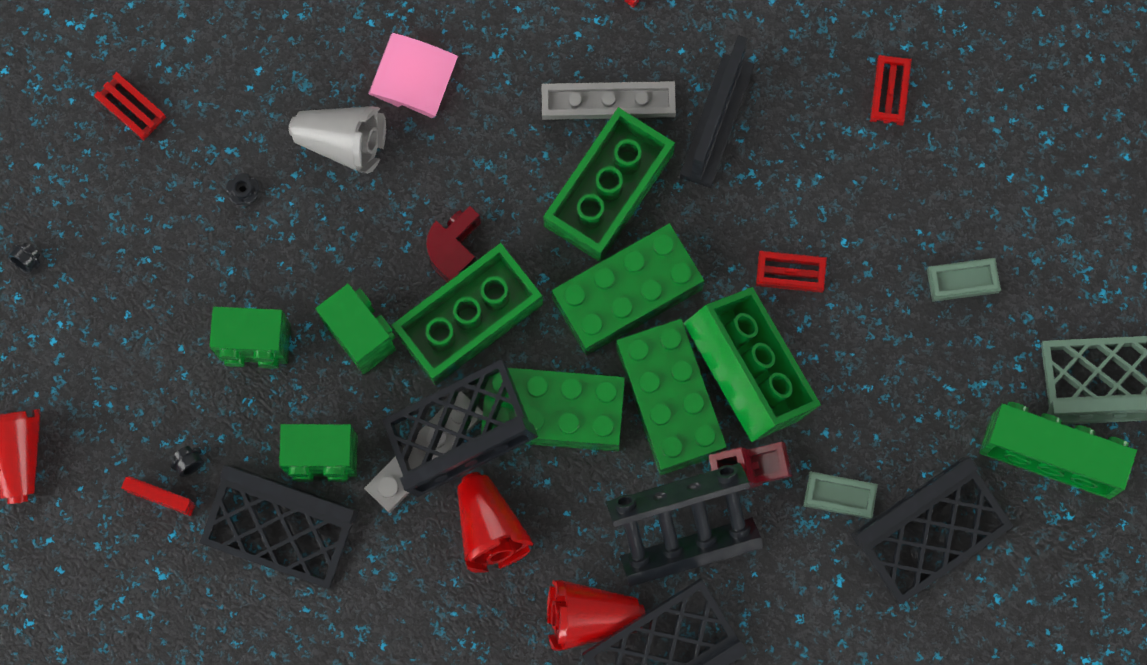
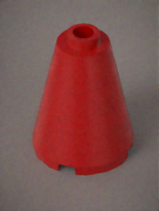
[0,409,41,504]
[457,472,533,573]
[547,580,645,651]

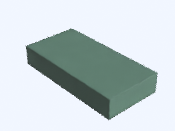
[927,258,1001,302]
[803,471,878,519]

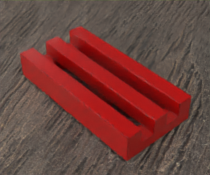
[870,55,912,126]
[93,72,166,141]
[756,251,827,293]
[121,476,196,516]

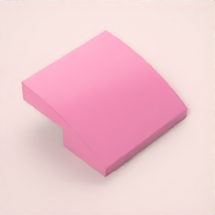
[368,33,458,118]

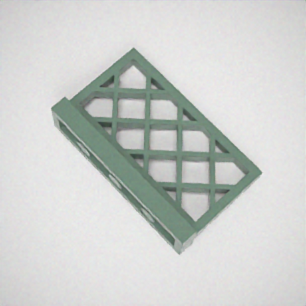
[1041,336,1147,425]

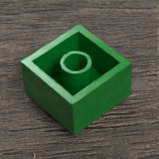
[315,284,396,375]
[209,307,291,369]
[279,424,358,482]

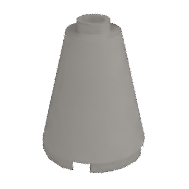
[289,106,386,174]

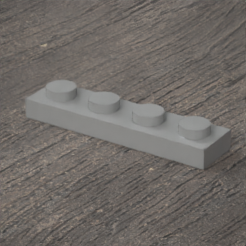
[542,81,676,120]
[364,391,483,514]

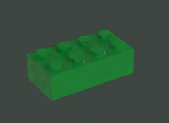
[543,107,675,262]
[551,223,704,356]
[391,243,543,386]
[683,287,821,442]
[616,319,727,475]
[481,368,625,452]
[979,402,1137,499]

